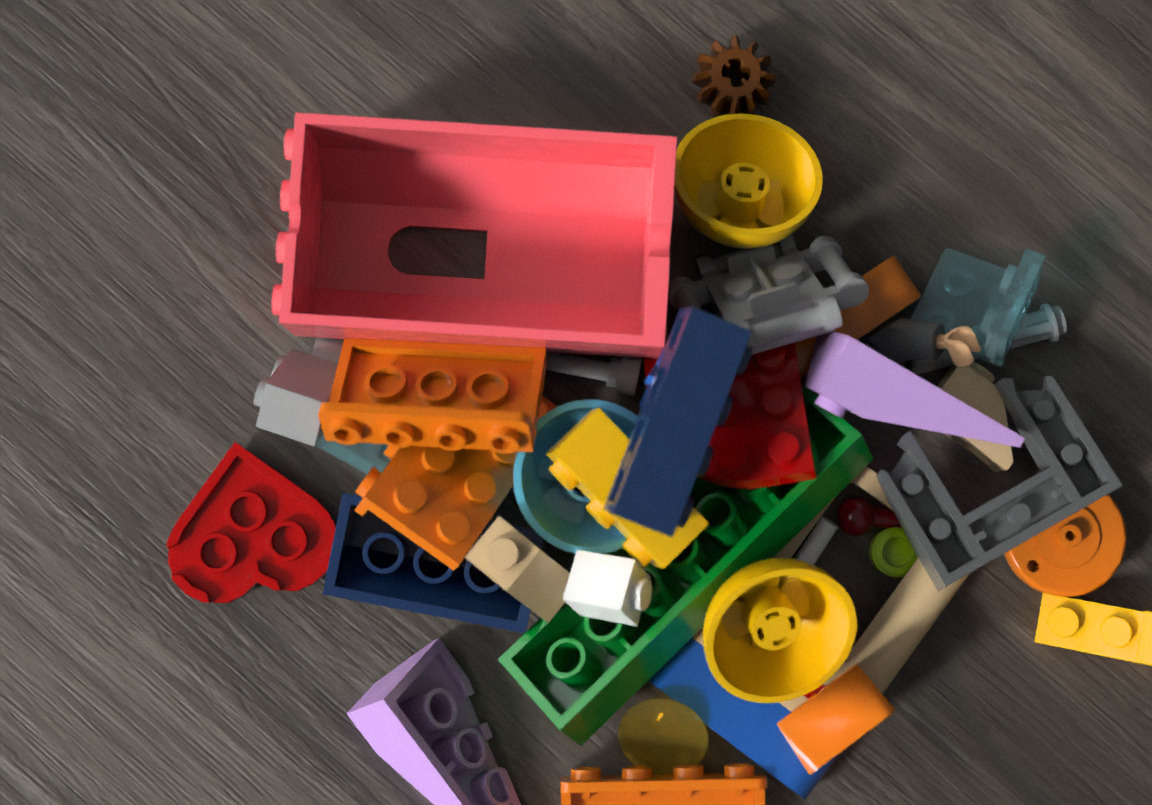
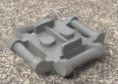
[668,234,869,355]

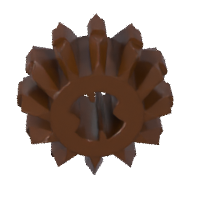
[692,35,776,117]

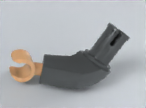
[860,318,981,367]

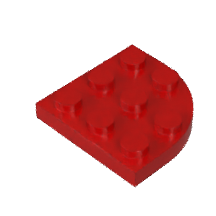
[643,342,816,489]

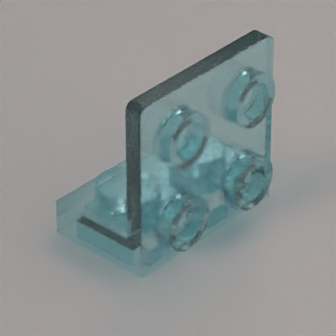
[911,248,1046,367]

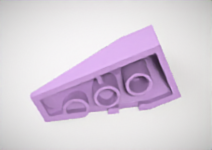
[805,331,1025,447]
[346,638,521,805]

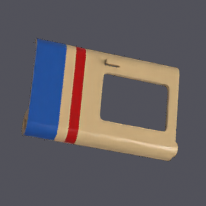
[648,466,969,800]

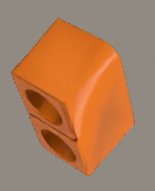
[776,664,896,775]

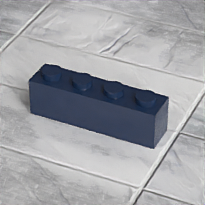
[602,307,753,538]

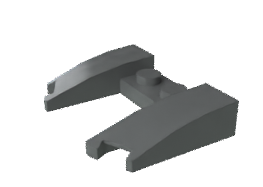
[876,376,1123,591]

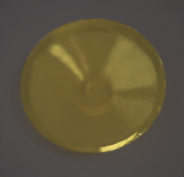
[618,698,708,774]

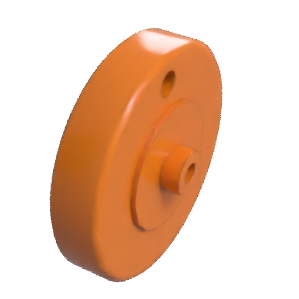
[1004,494,1127,597]

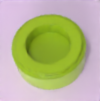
[869,527,918,577]

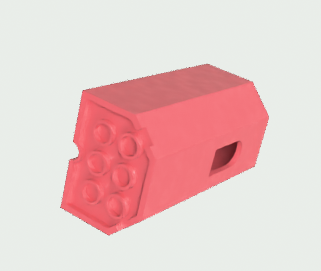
[272,112,677,359]

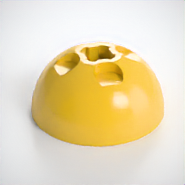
[674,114,823,249]
[703,558,857,703]

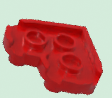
[166,442,336,603]

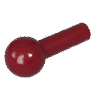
[836,497,902,536]

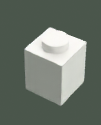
[563,550,652,626]

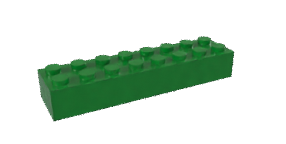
[498,384,874,746]

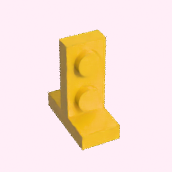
[1034,593,1152,666]

